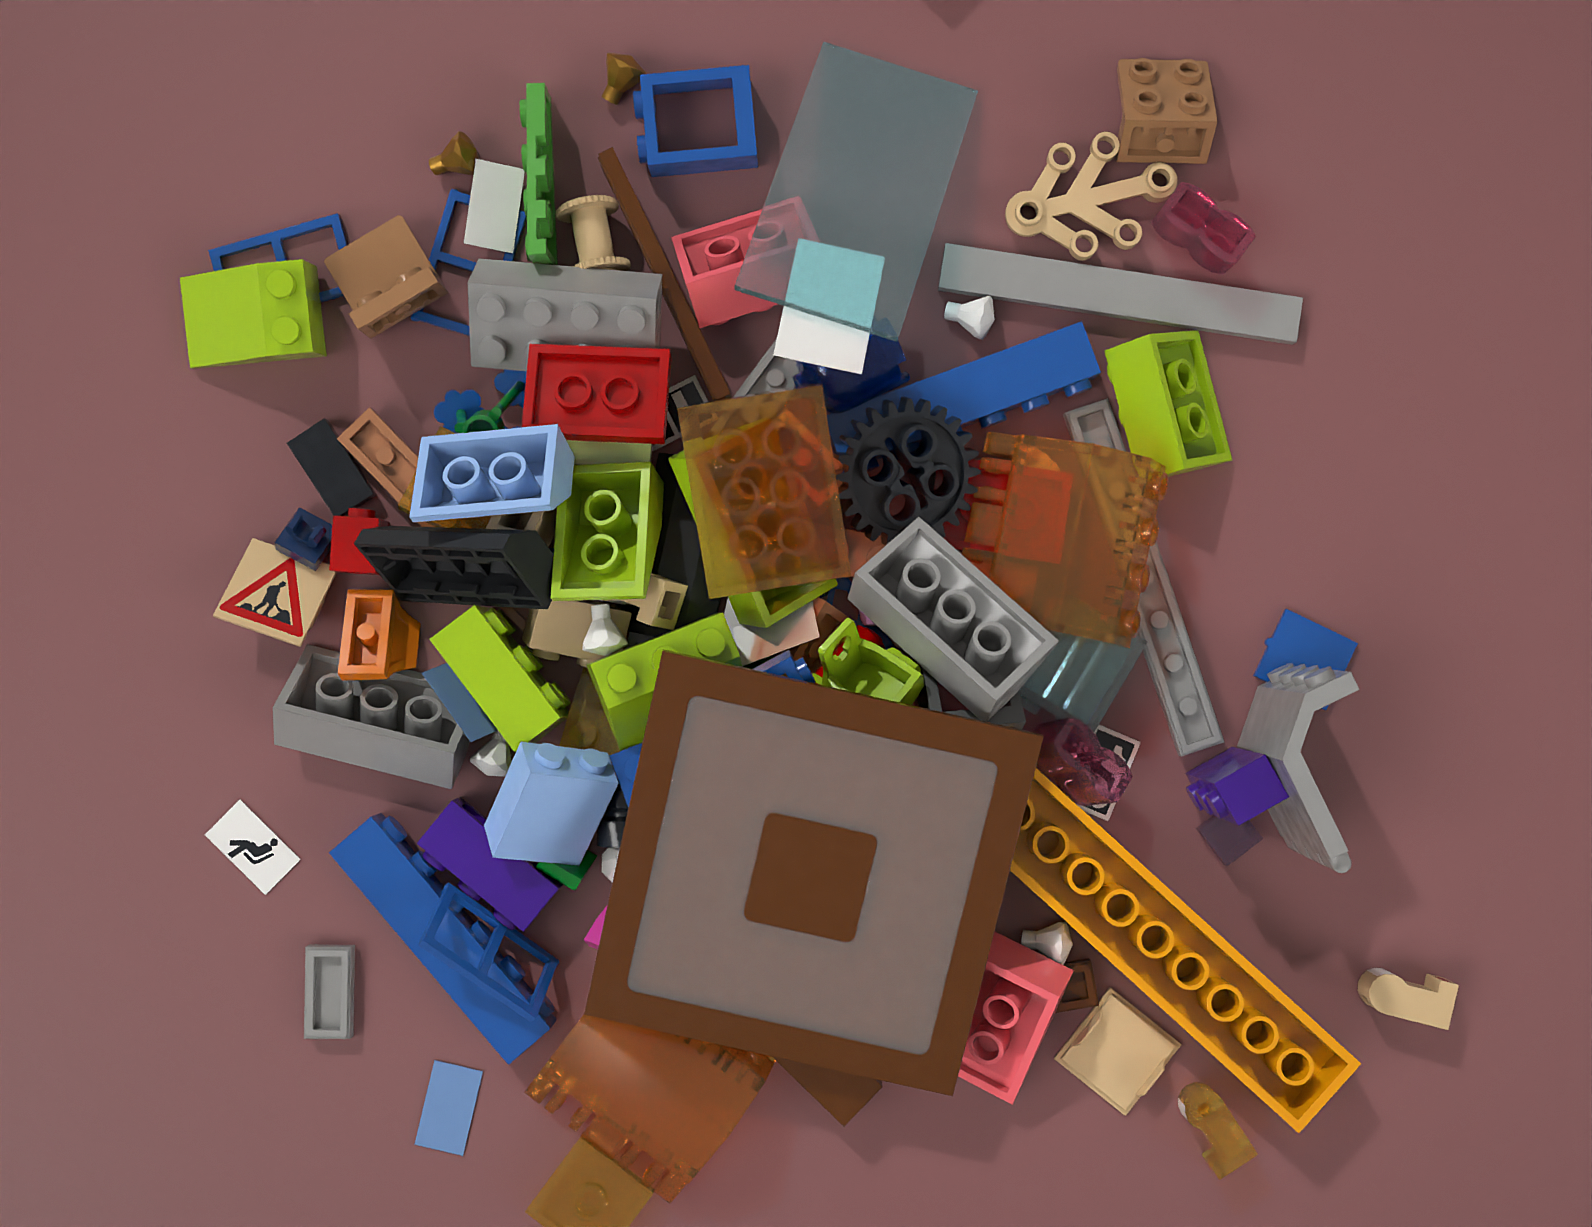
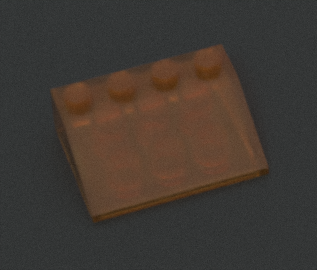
[677,383,851,599]

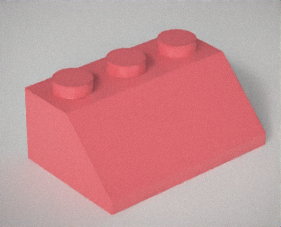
[671,197,820,328]

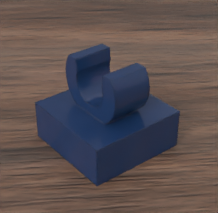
[274,507,332,571]

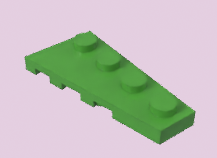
[520,83,558,265]

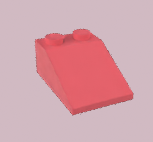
[958,931,1074,1105]

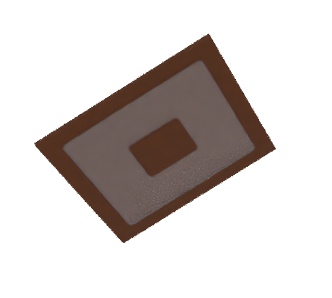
[584,649,1044,1096]

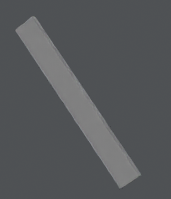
[938,243,1303,345]
[1063,398,1224,757]

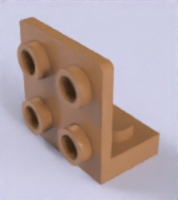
[1116,58,1218,164]
[324,215,448,339]

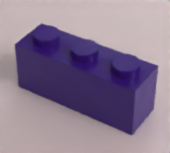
[1185,747,1289,826]
[417,797,564,932]

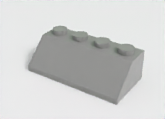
[847,517,1059,722]
[273,644,470,789]

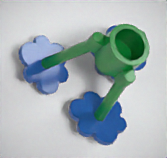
[434,369,527,435]

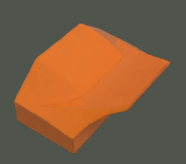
[338,589,421,681]

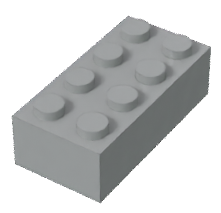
[468,258,662,371]

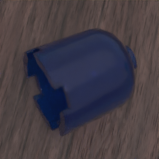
[792,309,910,414]

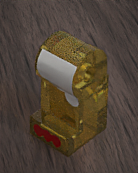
[1178,1082,1258,1180]

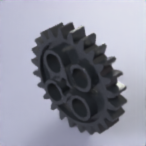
[830,396,981,546]

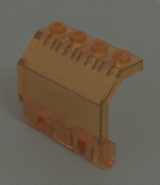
[962,432,1168,648]
[524,1014,776,1204]

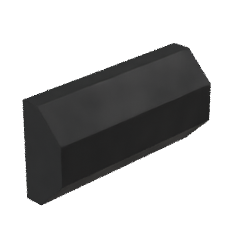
[625,453,723,637]
[354,526,554,610]

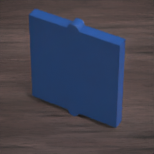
[1253,609,1358,710]

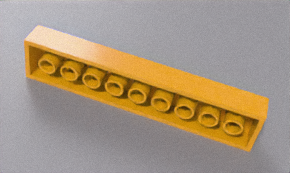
[1010,768,1361,1133]

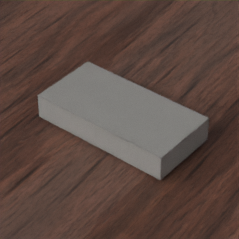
[304,944,355,1039]

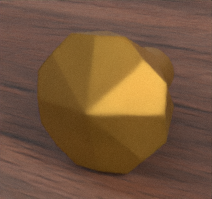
[601,53,646,105]
[429,131,479,176]

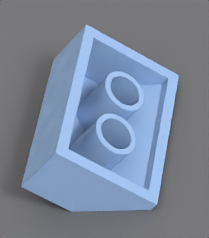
[409,424,575,522]

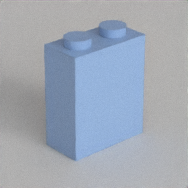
[484,742,618,866]

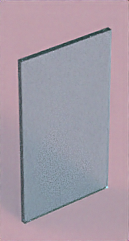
[734,42,978,342]

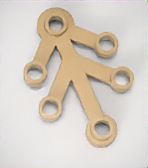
[1005,132,1177,261]

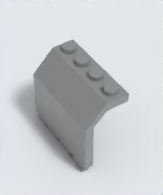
[1237,663,1360,873]

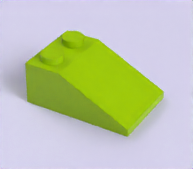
[180,259,327,369]
[551,462,664,601]

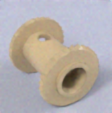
[556,195,631,271]

